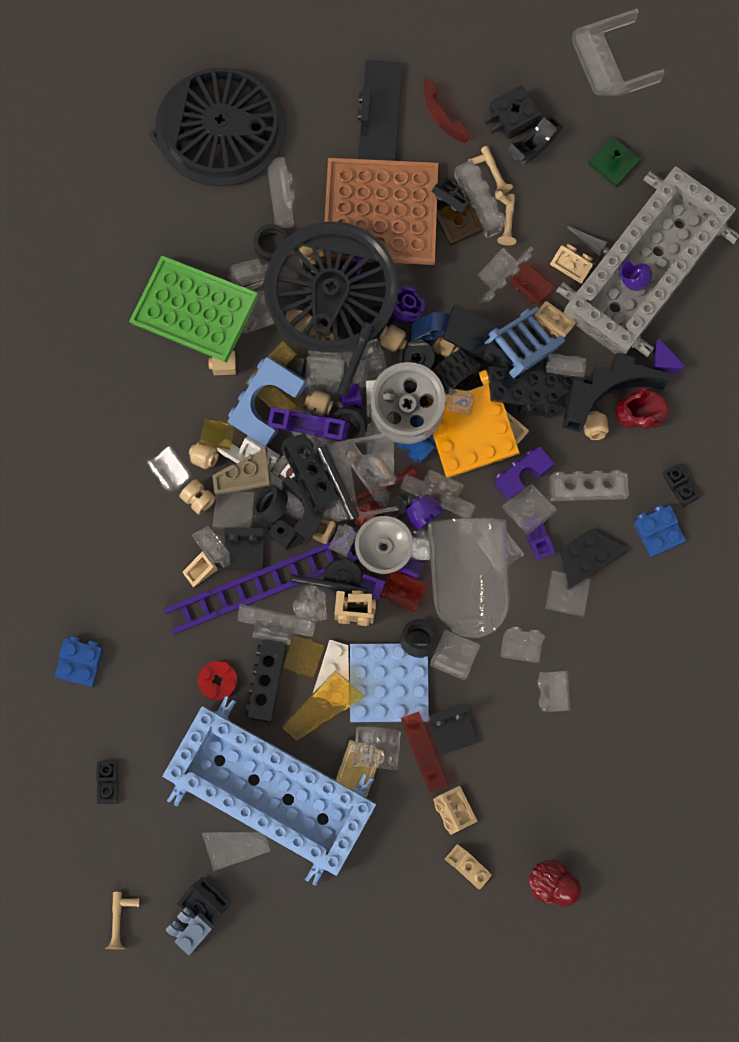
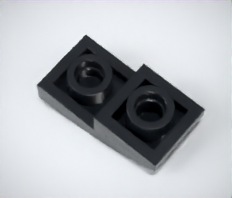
[662,463,700,508]
[96,761,118,804]

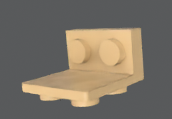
[334,591,374,626]

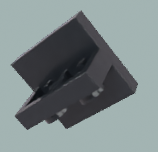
[177,876,231,924]

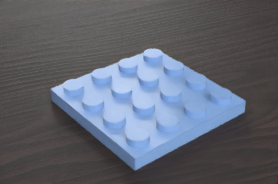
[350,644,429,723]

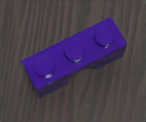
[494,447,555,502]

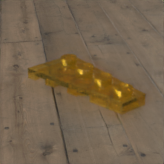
[282,670,364,741]

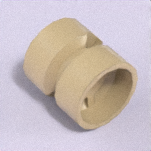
[179,479,216,515]

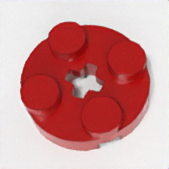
[198,661,238,701]

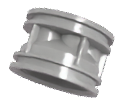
[371,362,445,444]

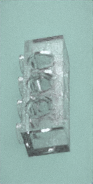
[549,470,629,501]

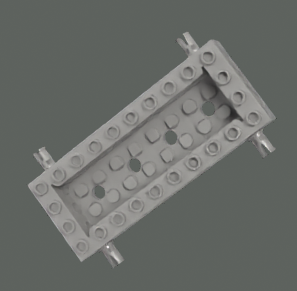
[556,166,739,357]

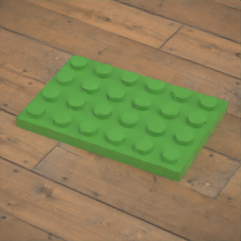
[129,256,259,363]

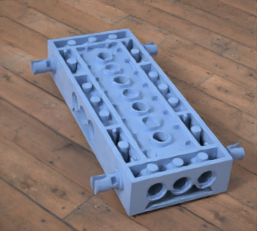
[162,696,377,886]

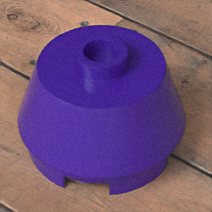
[391,286,425,324]
[406,494,444,531]

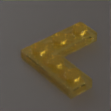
[245,341,299,412]

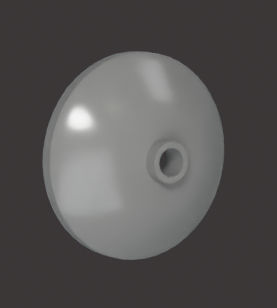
[355,516,413,574]

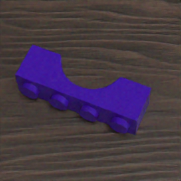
[267,407,350,442]

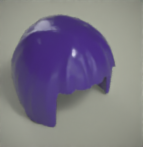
[620,260,652,291]

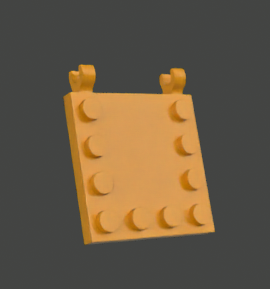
[424,370,520,478]

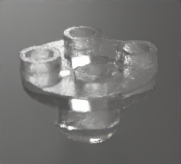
[292,585,327,623]

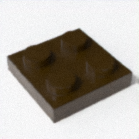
[436,197,484,246]

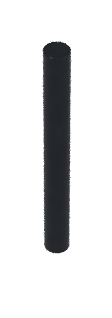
[290,574,368,594]

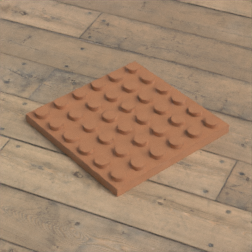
[322,158,438,265]

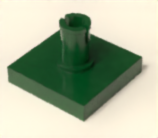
[588,136,640,187]

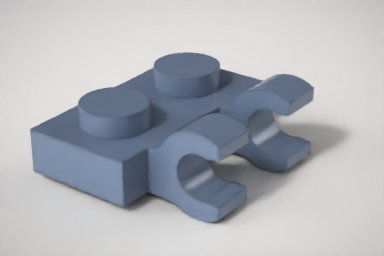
[166,907,215,955]

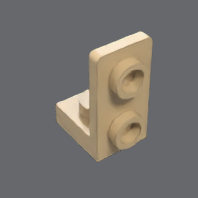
[445,844,492,890]

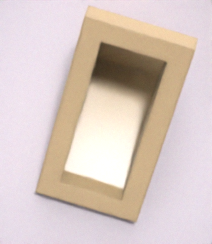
[313,518,336,544]
[182,550,218,587]

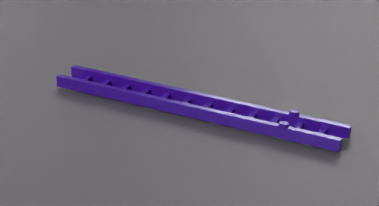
[163,516,398,635]

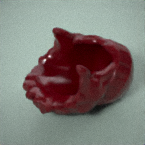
[615,388,669,429]
[529,859,581,907]

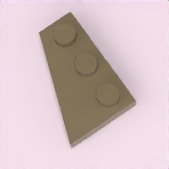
[212,447,272,495]

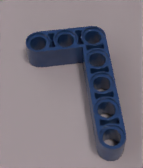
[410,312,505,343]

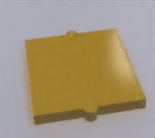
[199,419,235,450]
[283,635,324,678]

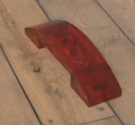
[423,78,469,143]
[400,711,447,792]

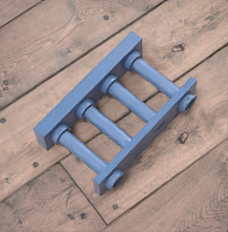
[485,307,565,378]

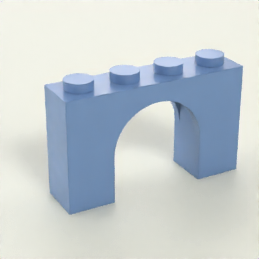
[228,357,309,446]

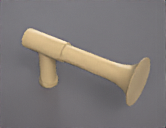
[468,146,513,195]
[495,191,516,246]
[105,892,140,949]

